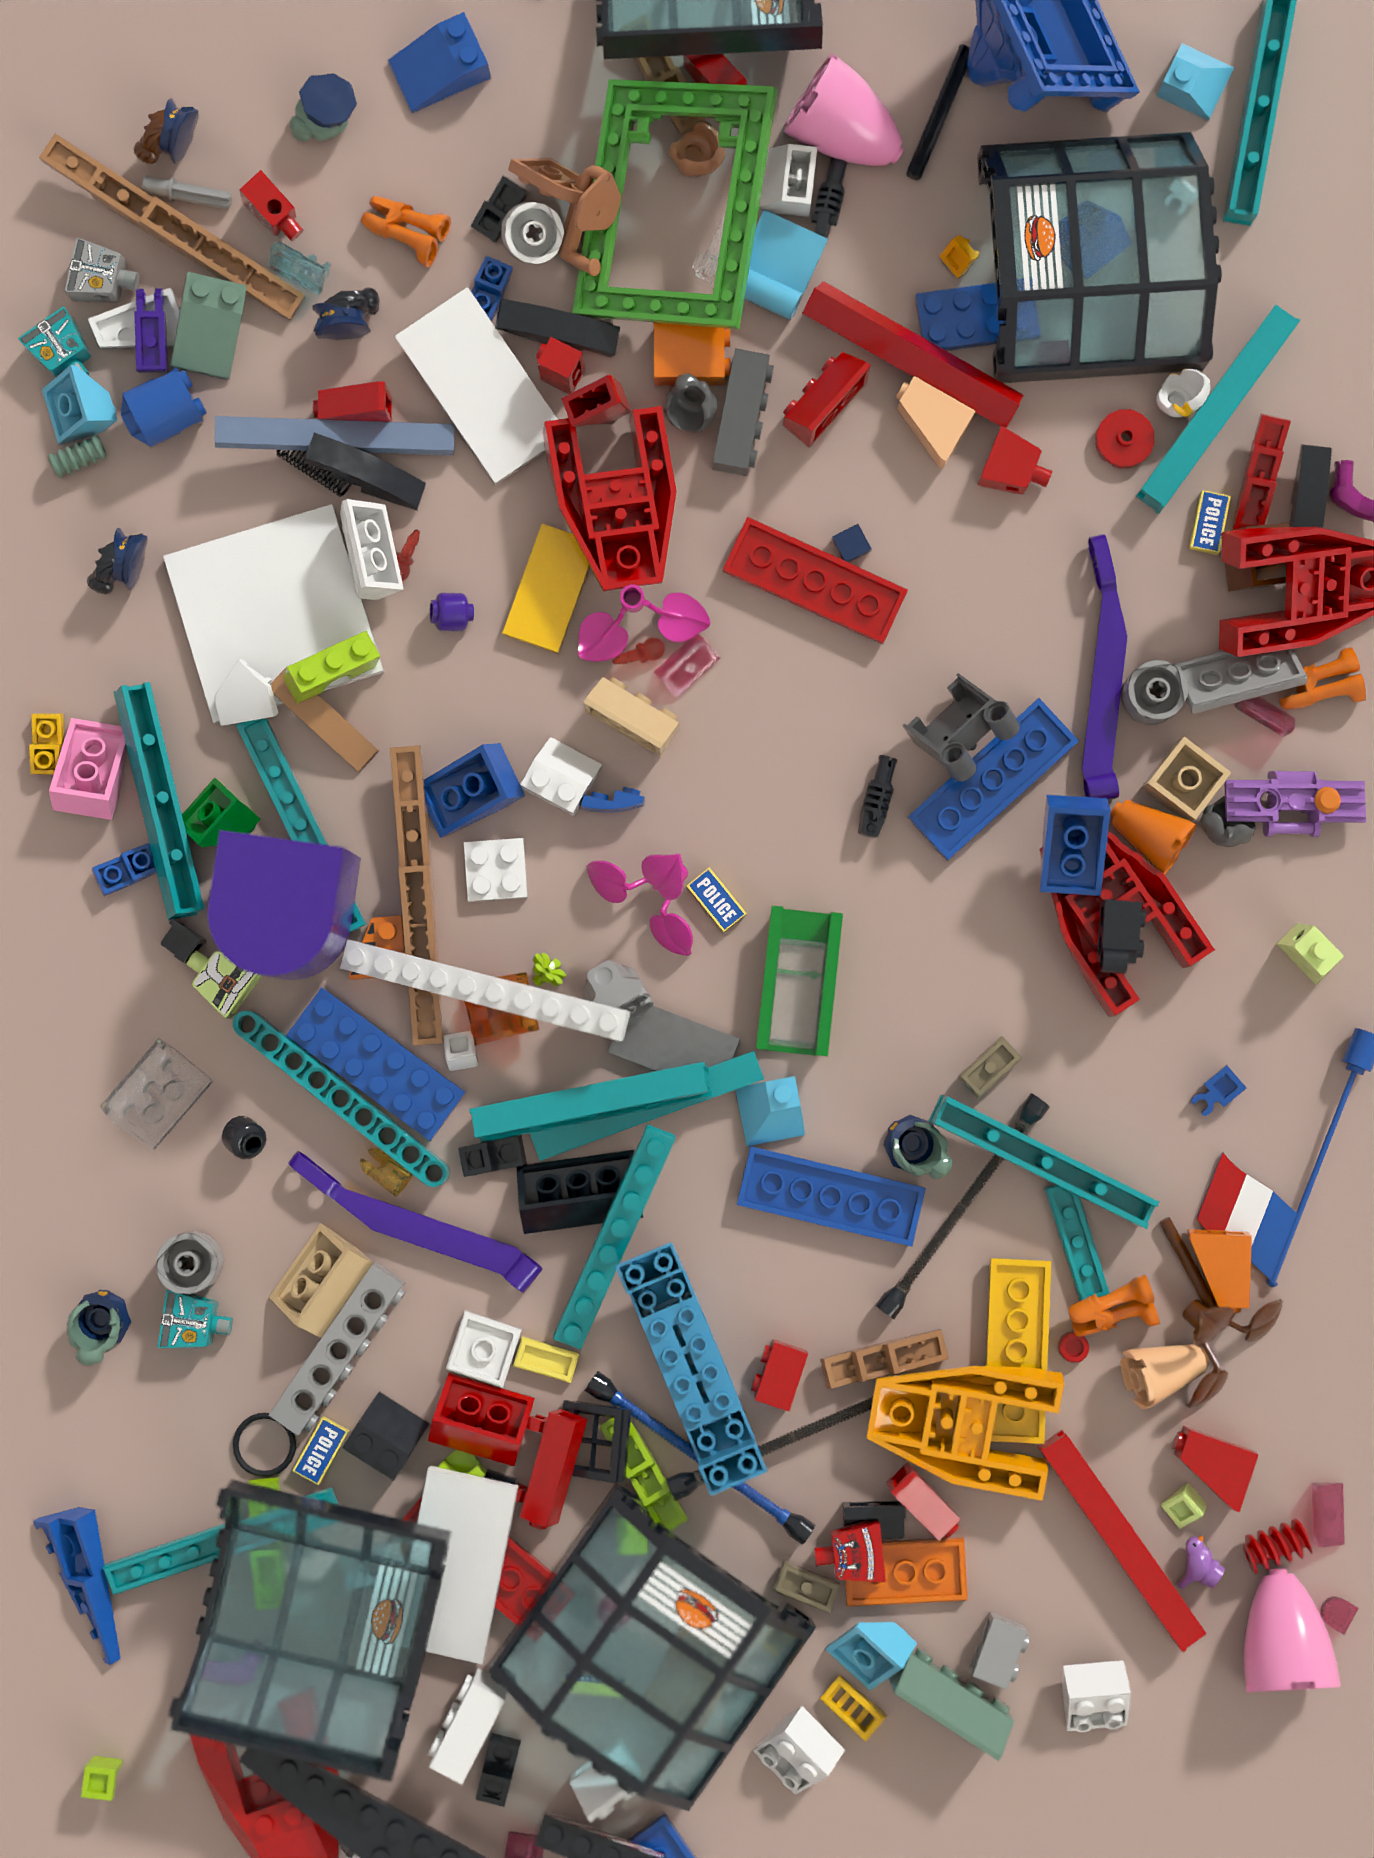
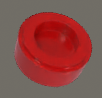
[1058,1331,1089,1363]

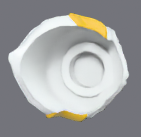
[1156,368,1211,418]

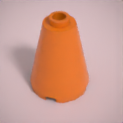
[1110,799,1196,874]

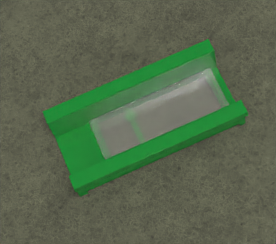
[756,905,843,1057]

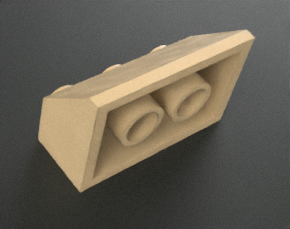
[583,677,679,757]
[269,1223,373,1338]

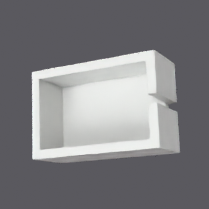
[428,1668,507,1785]

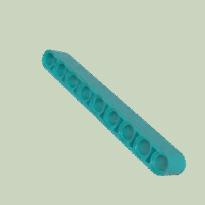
[233,1010,450,1187]

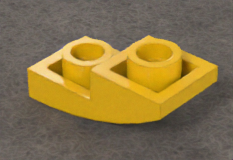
[29,713,64,774]

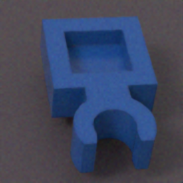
[1191,1064,1247,1116]

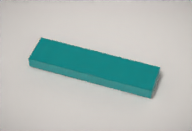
[1044,1185,1109,1301]

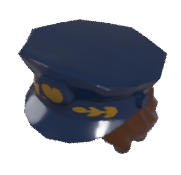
[133,98,199,164]

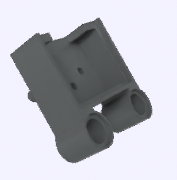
[902,673,1020,781]

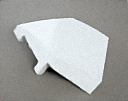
[215,659,279,726]

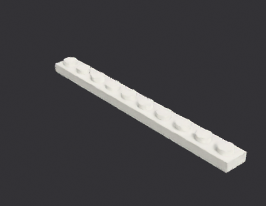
[340,940,630,1041]

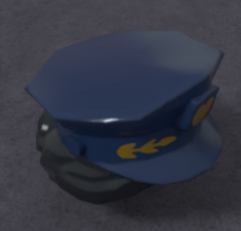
[312,287,380,340]
[87,527,148,594]

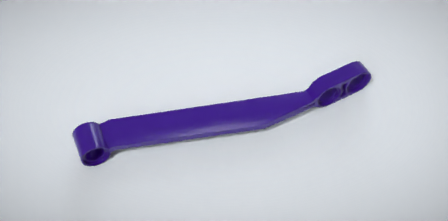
[1081,534,1127,800]
[288,1151,543,1293]

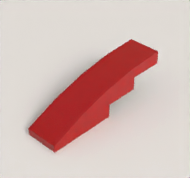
[1231,413,1291,530]

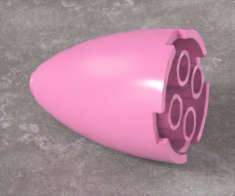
[784,54,904,166]
[1244,1568,1341,1692]

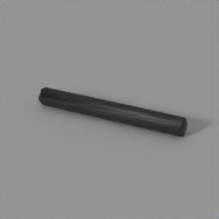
[906,44,970,180]

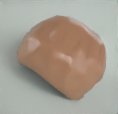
[669,121,725,177]

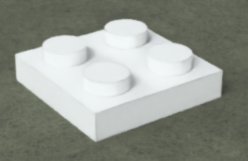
[464,838,528,902]

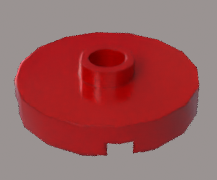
[1095,409,1155,469]

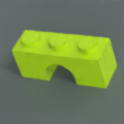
[283,631,380,704]

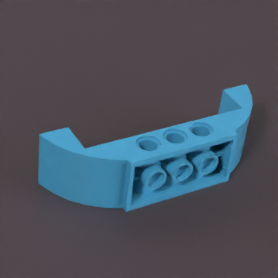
[615,1242,767,1496]

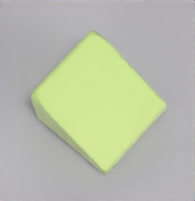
[1161,1483,1207,1529]

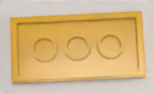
[502,523,590,654]

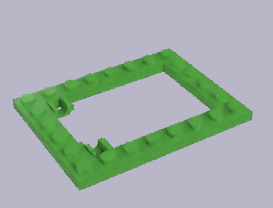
[572,79,778,329]

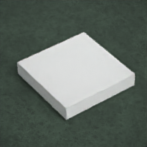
[446,1310,522,1388]

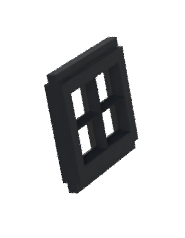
[563,1400,631,1484]

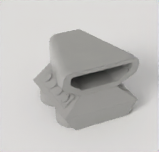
[583,960,654,1023]

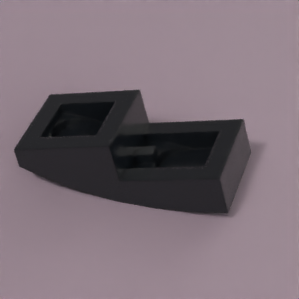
[471,175,530,242]
[458,1135,527,1177]
[475,1733,521,1807]

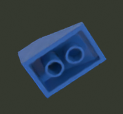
[388,12,491,113]
[424,743,525,838]
[1040,795,1110,896]

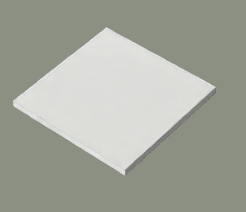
[163,504,384,724]

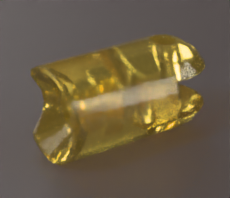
[360,1148,413,1197]

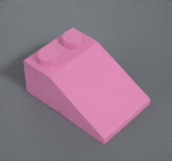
[49,718,127,820]

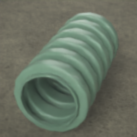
[48,434,107,478]

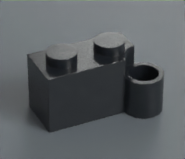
[1096,899,1146,974]

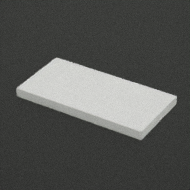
[395,287,557,485]
[394,1466,519,1664]

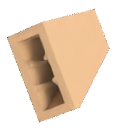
[896,376,975,469]

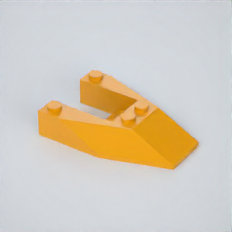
[866,1366,1064,1501]

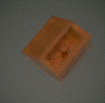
[464,972,539,1046]

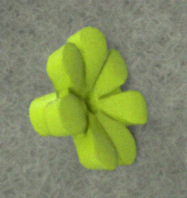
[532,953,566,987]

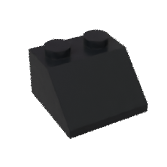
[342,1391,430,1481]

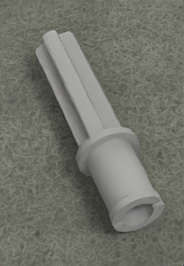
[142,175,232,209]

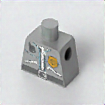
[64,237,140,303]

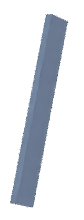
[215,416,454,455]

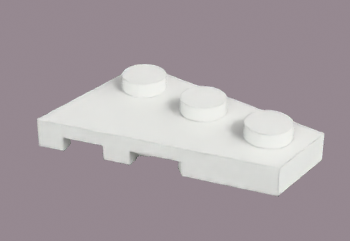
[88,288,180,349]

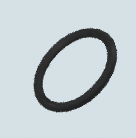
[233,1412,296,1477]

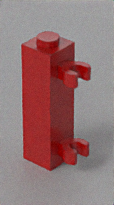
[516,1409,588,1530]

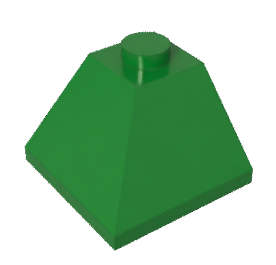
[182,777,261,848]

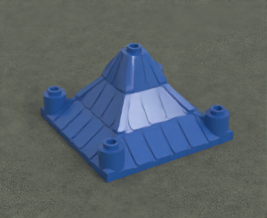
[967,0,1140,112]

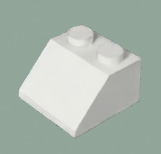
[520,737,603,817]

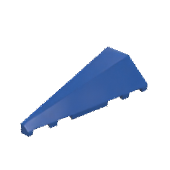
[33,1507,121,1665]

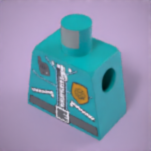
[18,306,91,377]
[157,1289,233,1348]

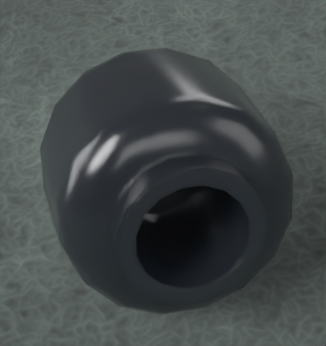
[221,1116,267,1159]

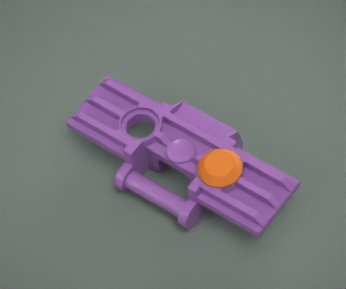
[1224,771,1366,837]

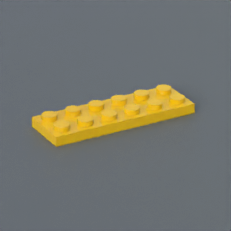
[985,1258,1051,1444]

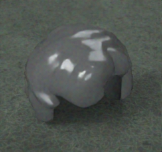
[663,373,717,432]
[1200,796,1256,847]

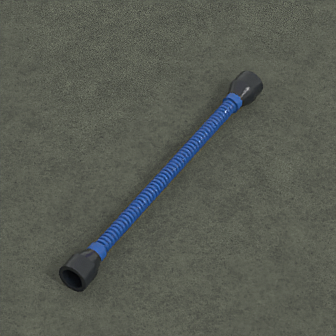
[584,1371,815,1545]

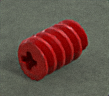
[1243,1519,1312,1574]

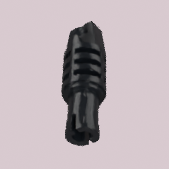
[812,157,847,239]
[858,755,898,838]

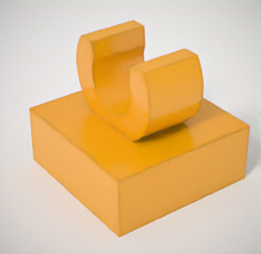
[939,235,980,278]

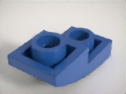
[471,255,513,322]
[581,787,645,812]
[92,843,156,897]

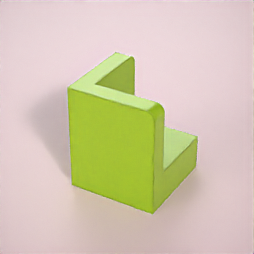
[439,1450,487,1477]
[81,1756,123,1801]

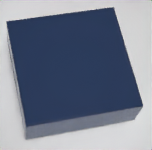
[832,524,872,562]

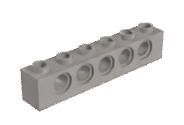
[268,1262,406,1436]

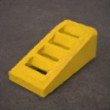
[820,1675,887,1742]

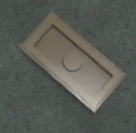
[957,1036,1022,1099]
[773,1561,841,1613]

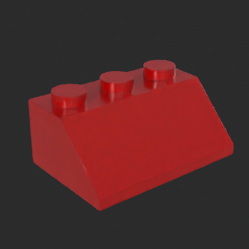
[783,352,871,448]
[428,1373,535,1467]

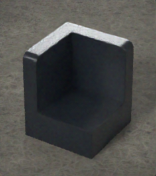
[161,918,207,964]

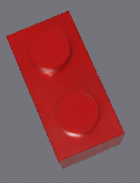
[535,337,585,394]
[751,1339,808,1412]

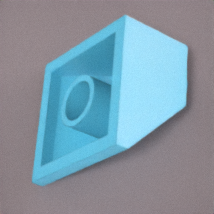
[1156,43,1234,121]
[42,365,117,444]
[735,1076,805,1146]
[825,1622,917,1690]

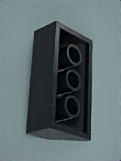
[516,1150,643,1234]

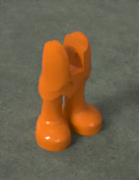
[361,196,451,267]
[1279,647,1366,710]
[1068,1275,1160,1337]

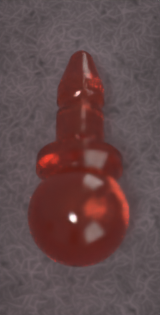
[396,529,420,581]
[612,637,665,665]

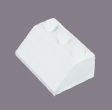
[340,499,404,600]

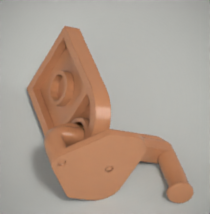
[508,158,621,276]

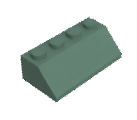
[889,1648,1014,1761]

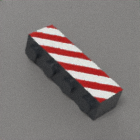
[535,1812,665,1858]

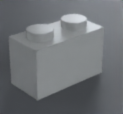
[969,1612,1030,1689]

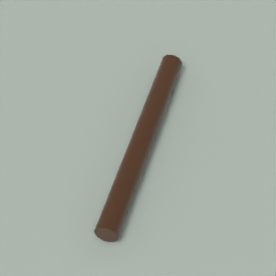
[1159,1217,1218,1309]

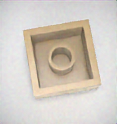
[1141,736,1232,821]

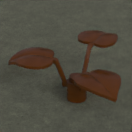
[1182,1299,1283,1408]

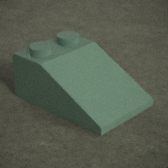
[170,272,247,380]

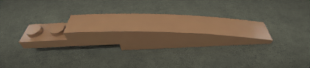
[39,133,306,320]
[390,745,443,1046]

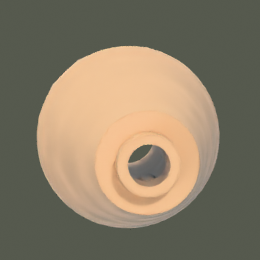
[1120,1344,1209,1409]

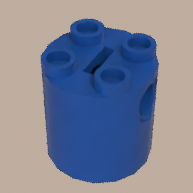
[121,367,207,447]

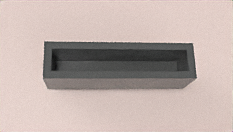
[713,348,774,476]

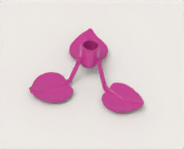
[578,585,711,662]
[586,854,693,956]

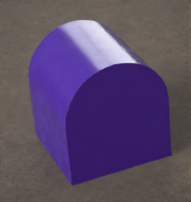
[208,830,361,980]

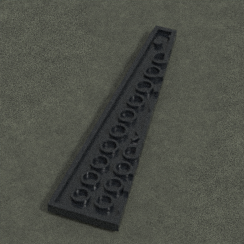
[239,1748,487,1858]

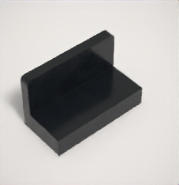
[843,1500,906,1539]

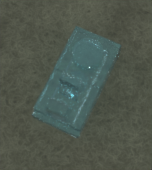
[268,240,331,295]

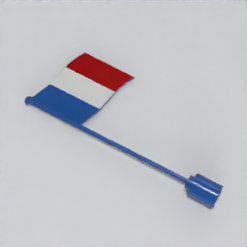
[1196,1028,1374,1287]

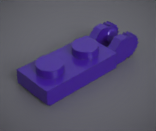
[134,288,168,373]

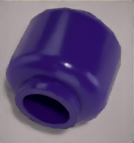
[430,593,474,631]

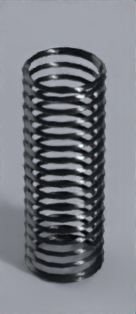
[276,450,352,497]

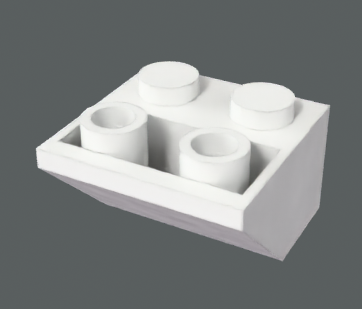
[759,144,817,217]
[1062,1660,1131,1732]
[753,1706,845,1794]
[570,1738,642,1822]

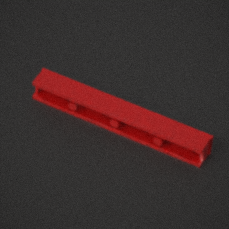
[802,281,1024,428]
[1037,1430,1207,1653]

